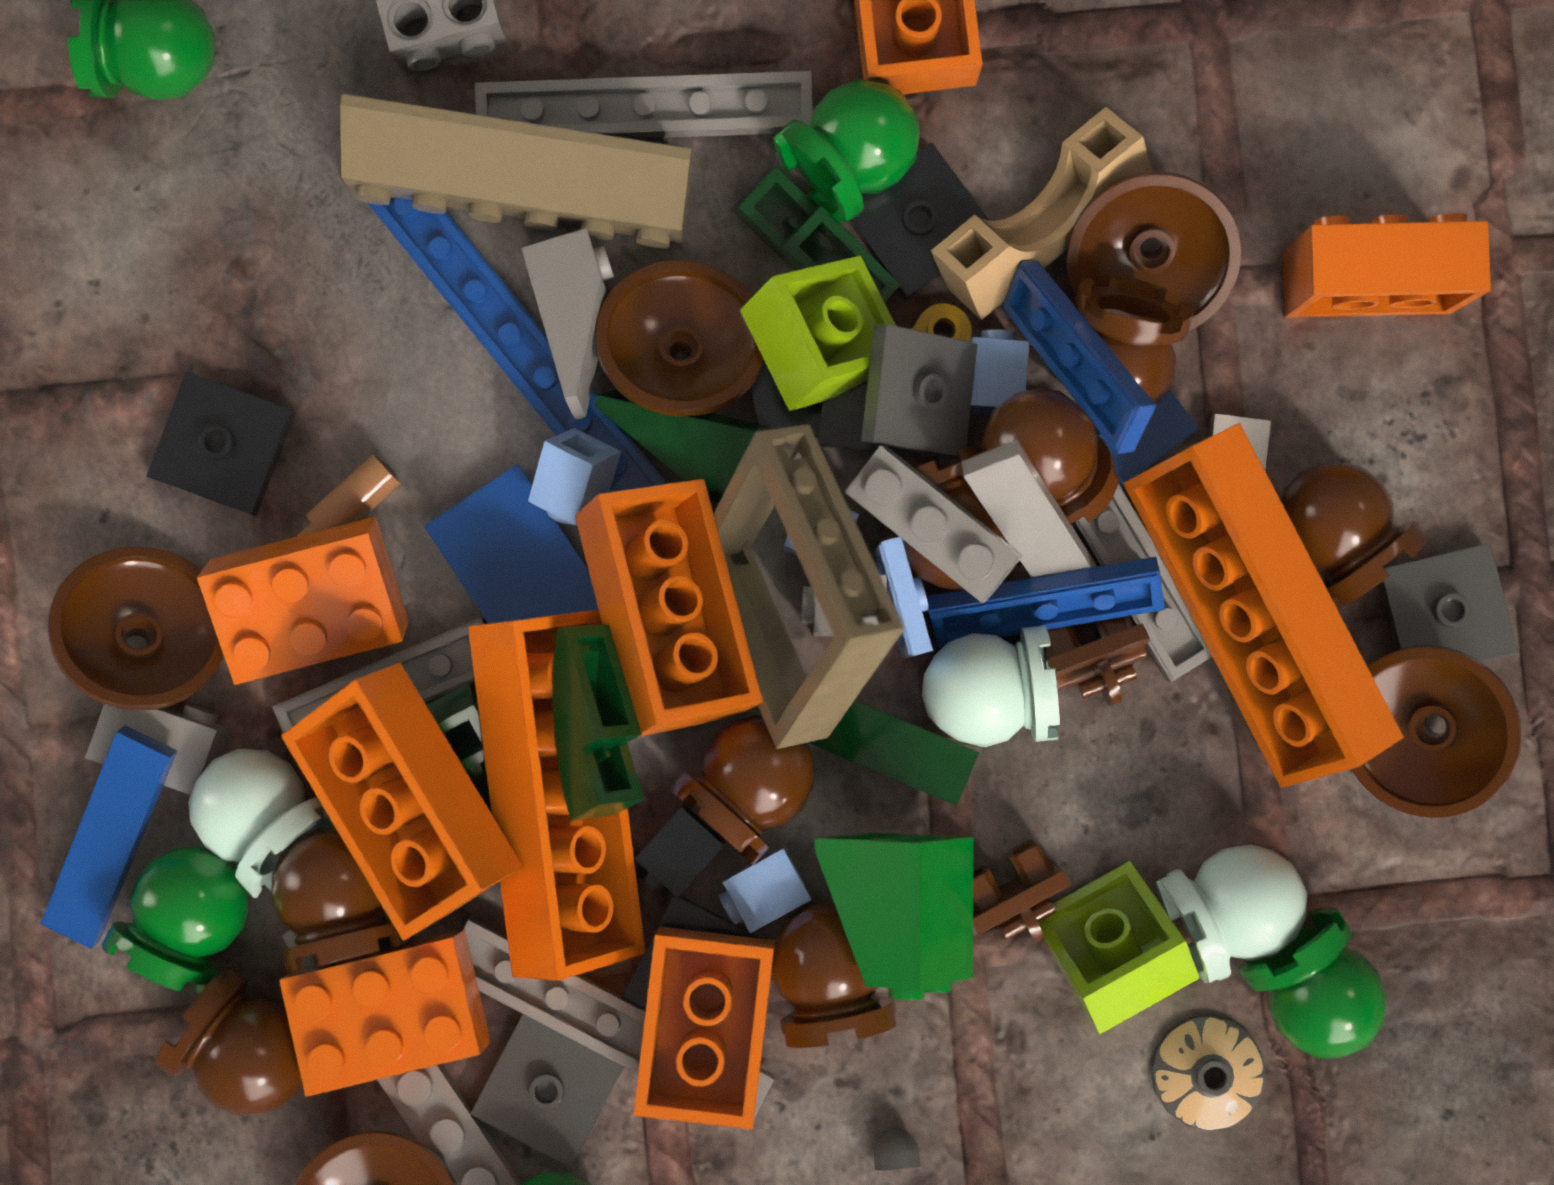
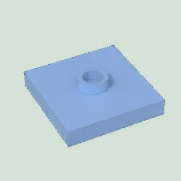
[873,537,933,659]

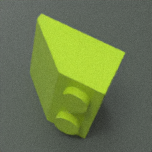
[740,256,896,411]
[1038,861,1200,1034]

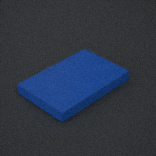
[424,464,599,623]

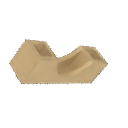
[931,107,1152,320]

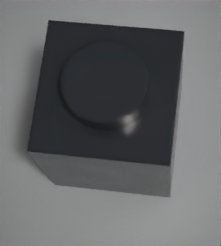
[635,804,726,898]

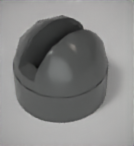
[873,1128,921,1171]

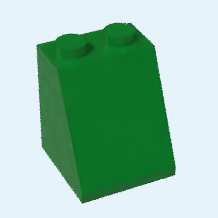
[815,832,973,1000]

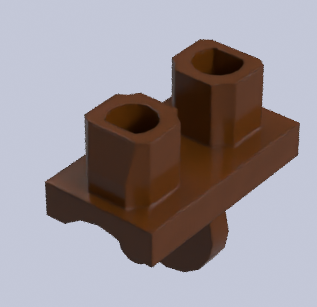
[1044,616,1150,706]
[973,839,1071,943]

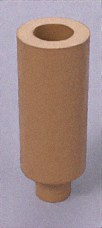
[296,454,402,536]

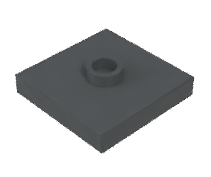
[861,324,978,458]
[1378,543,1519,662]
[470,1014,624,1168]

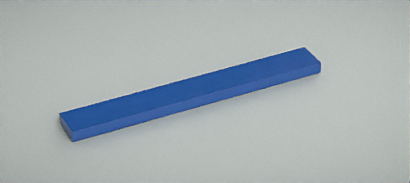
[367,197,667,493]

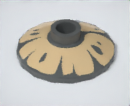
[1151,1015,1266,1131]

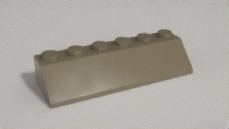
[340,94,692,249]

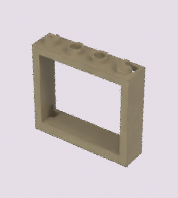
[714,425,905,749]

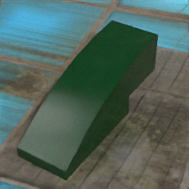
[730,166,901,303]
[552,625,644,821]
[808,700,979,806]

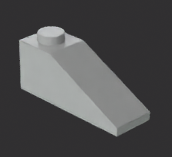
[521,228,614,420]

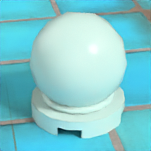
[922,625,1059,747]
[188,749,336,898]
[1156,844,1307,984]

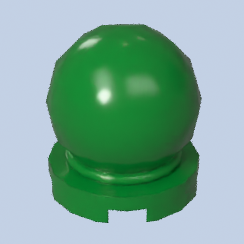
[68,0,215,101]
[773,79,920,224]
[101,846,250,994]
[1238,907,1387,1059]

